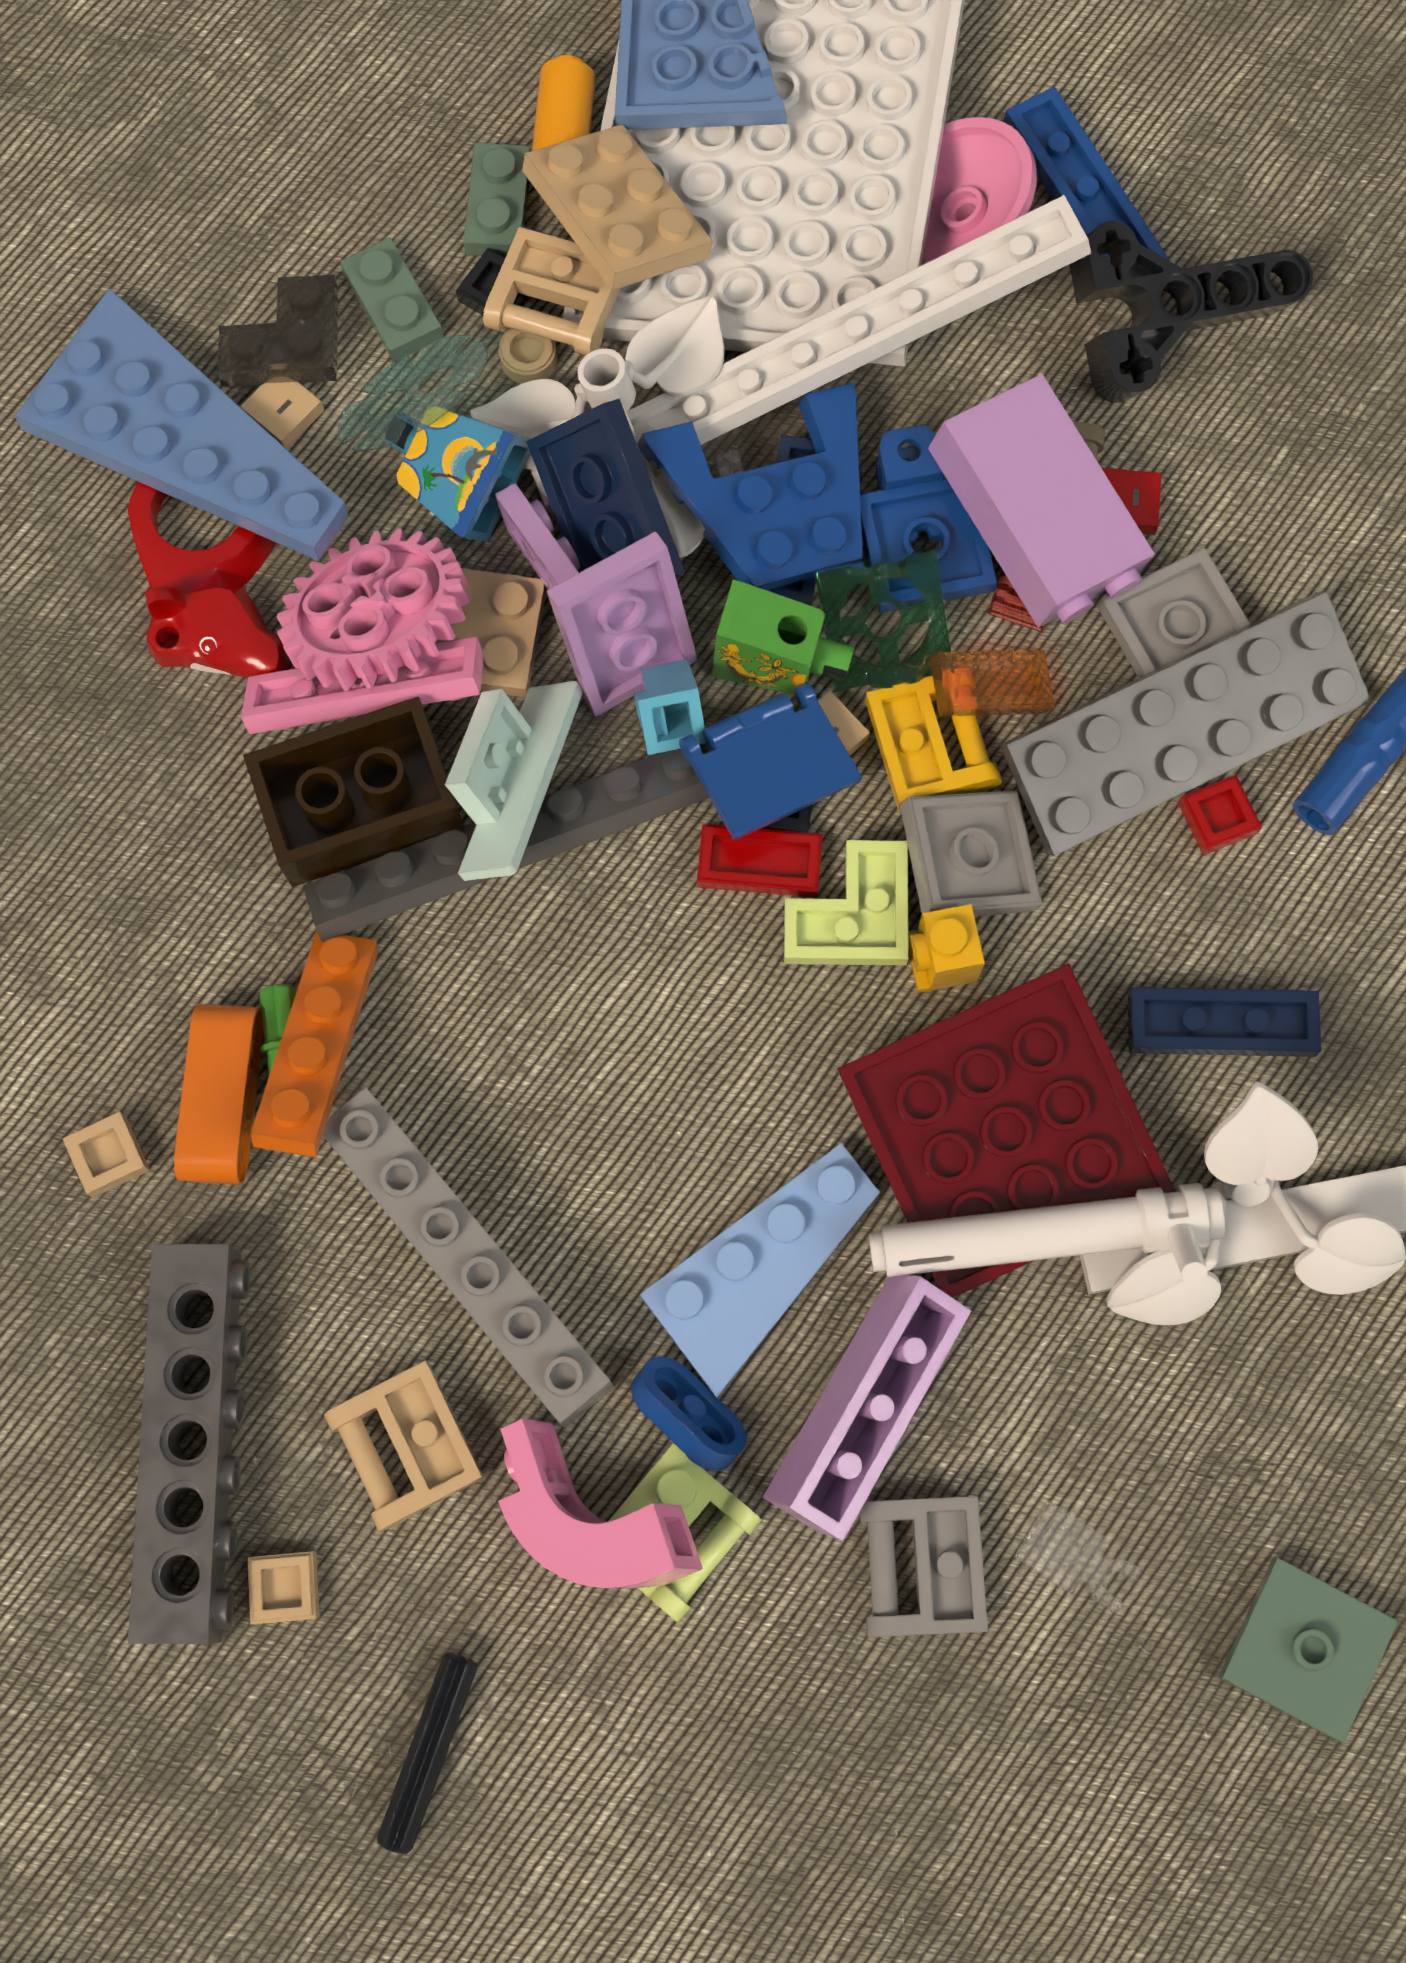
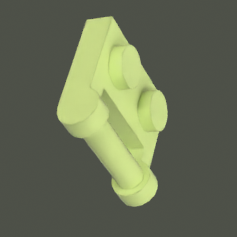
[608,1443,762,1623]

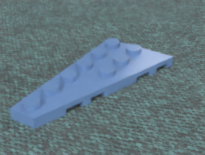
[615,0,788,130]
[15,289,349,561]

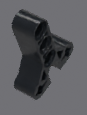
[1069,221,1313,403]

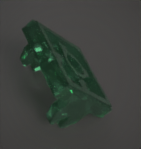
[815,548,954,691]

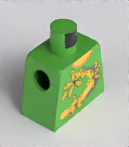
[712,580,855,695]

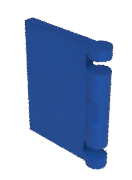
[679,682,862,841]

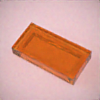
[930,650,1055,717]

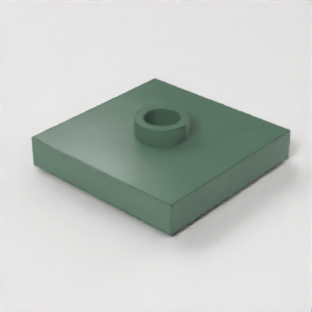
[1218,1558,1398,1743]

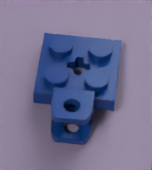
[860,425,997,613]

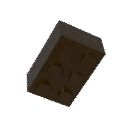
[243,696,464,887]

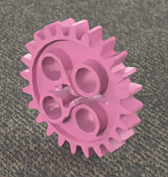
[277,529,470,691]

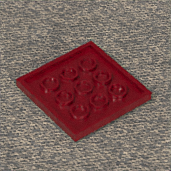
[837,963,1176,1298]

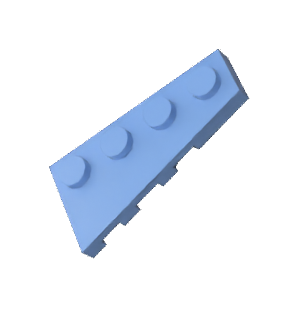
[640,1143,880,1398]

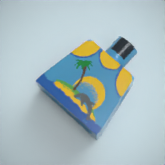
[385,405,531,542]

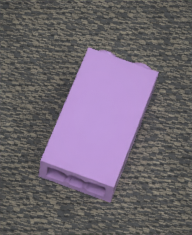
[928,374,1155,628]

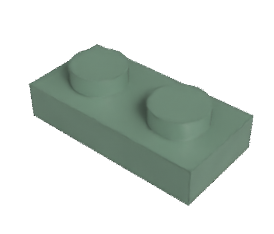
[463,143,531,257]
[339,237,444,363]

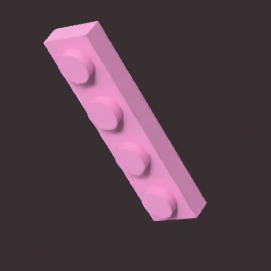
[241,636,484,735]

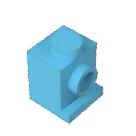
[634,659,706,755]

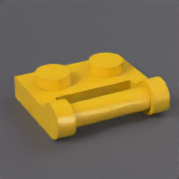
[865,669,1003,810]

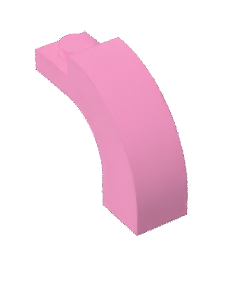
[498,1419,703,1588]

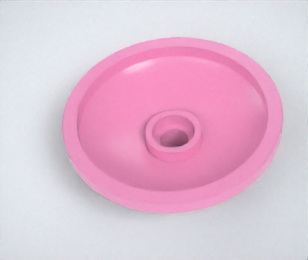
[921,117,1037,266]

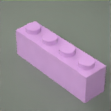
[763,1275,971,1541]

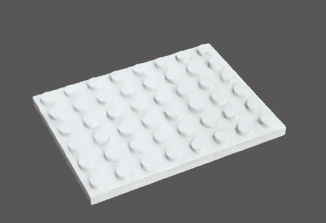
[562,0,965,366]

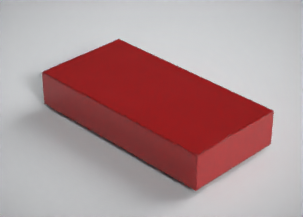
[697,824,823,898]

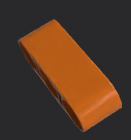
[174,1003,264,1185]

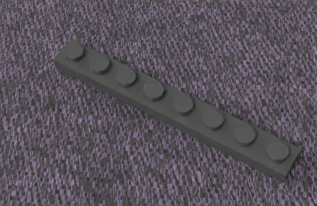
[303,743,713,942]

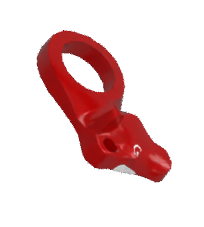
[128,481,292,679]

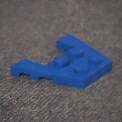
[637,383,863,590]

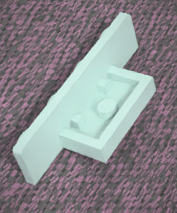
[445,681,583,881]

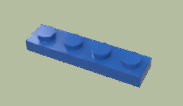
[1004,86,1170,300]

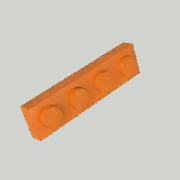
[251,930,378,1157]

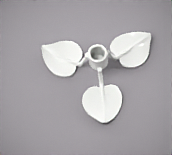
[470,296,725,558]
[1106,1082,1406,1325]

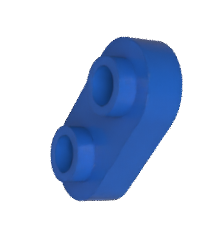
[631,1357,747,1471]

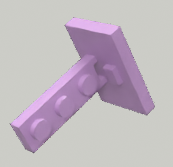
[495,483,698,717]

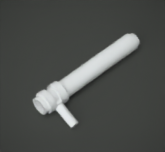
[869,1183,1225,1284]

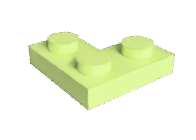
[784,840,908,965]

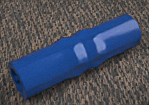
[1293,669,1406,835]

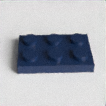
[526,398,685,577]

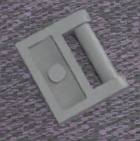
[860,1496,988,1637]

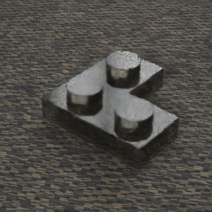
[217,274,338,387]

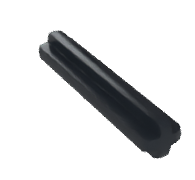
[377,1652,477,1854]

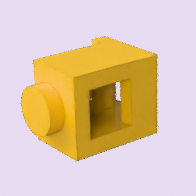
[908,904,985,993]

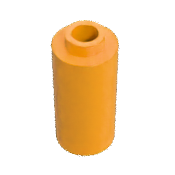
[532,55,596,151]

